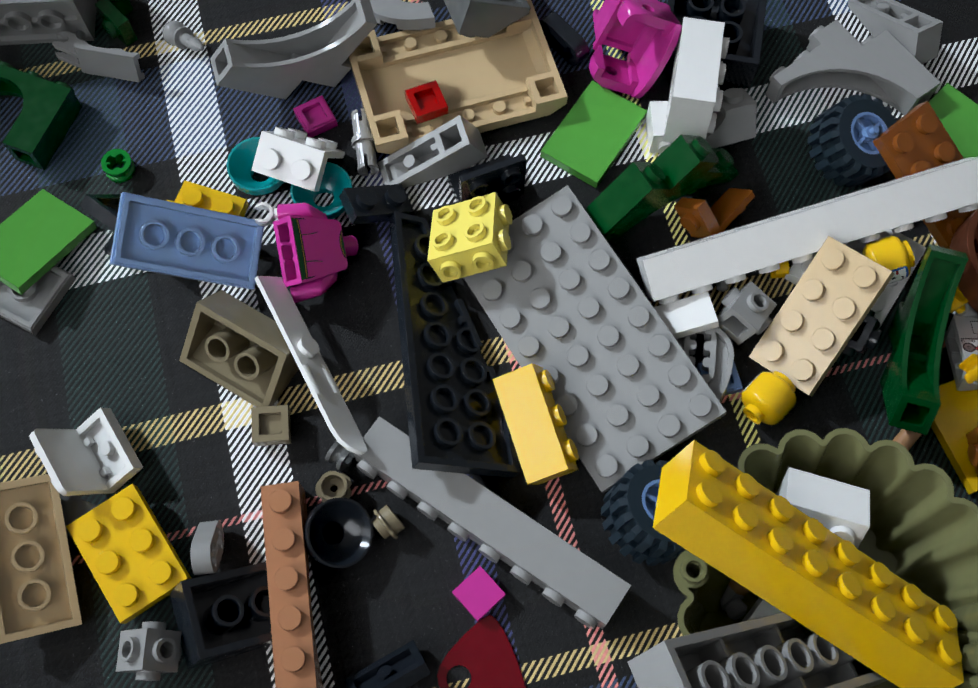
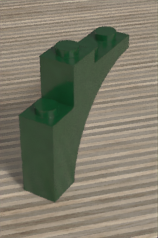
[585,134,739,242]
[880,244,969,435]

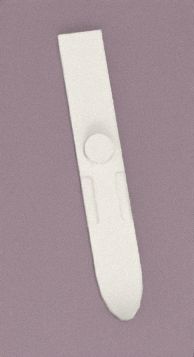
[255,276,367,455]

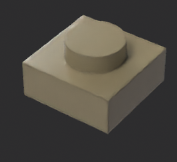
[251,405,291,446]

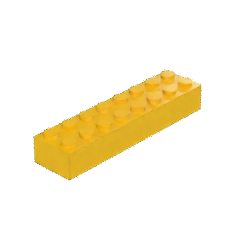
[653,440,964,688]

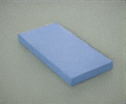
[109,192,264,290]

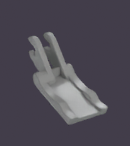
[51,31,145,82]

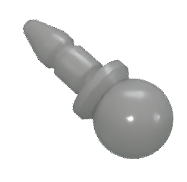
[162,21,204,51]

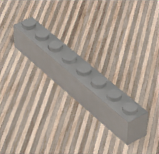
[353,416,631,629]

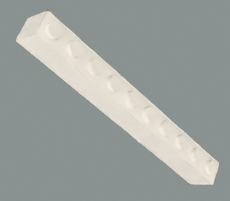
[636,157,978,305]

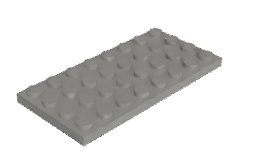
[463,185,727,493]

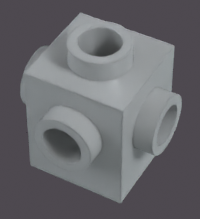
[717,281,777,345]
[116,621,182,681]

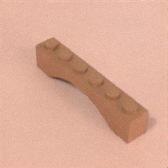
[260,481,323,688]

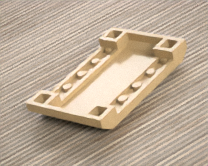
[349,0,568,154]

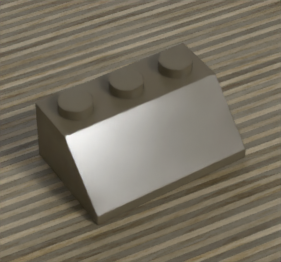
[179,290,299,407]

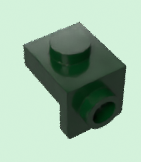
[95,0,138,47]

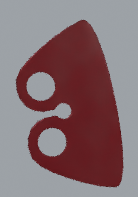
[437,615,526,688]

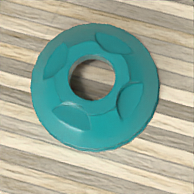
[227,137,284,196]
[290,162,353,219]

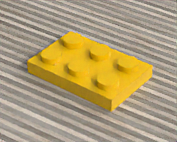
[66,483,192,624]

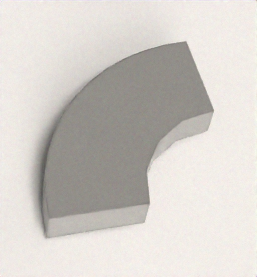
[370,0,436,30]

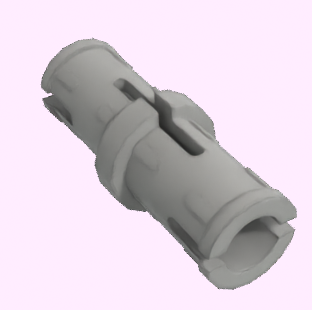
[350,108,379,176]

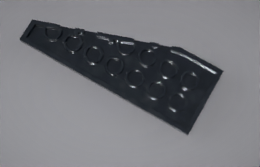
[389,211,520,478]

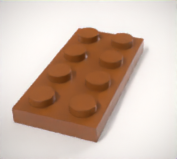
[872,101,977,249]

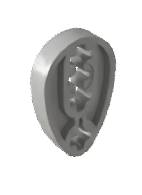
[676,327,734,403]

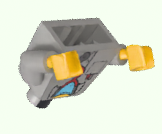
[944,287,978,391]

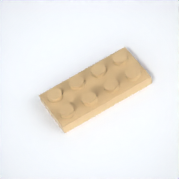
[749,236,894,397]
[0,474,82,644]

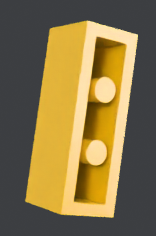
[492,363,579,485]

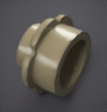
[315,471,352,502]
[371,504,405,539]

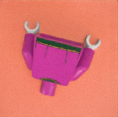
[255,202,358,303]

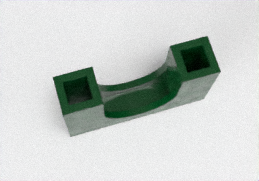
[0,61,82,170]

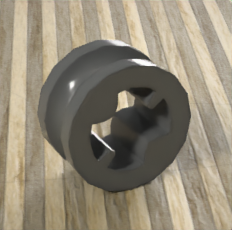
[325,440,355,471]

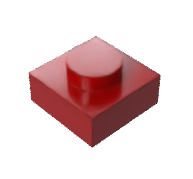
[405,80,448,124]

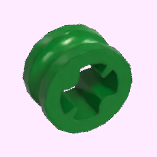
[101,149,136,183]

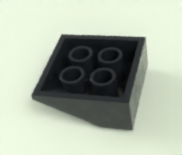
[662,0,767,87]

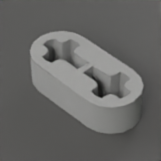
[190,520,224,575]

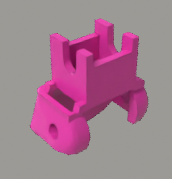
[589,0,682,99]

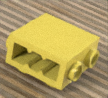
[427,192,513,283]

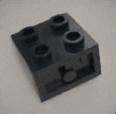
[448,154,527,203]

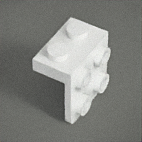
[251,127,345,192]
[29,407,143,496]

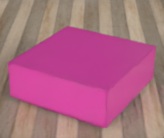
[293,95,338,138]
[452,566,506,622]

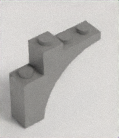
[210,0,377,99]
[765,19,941,116]

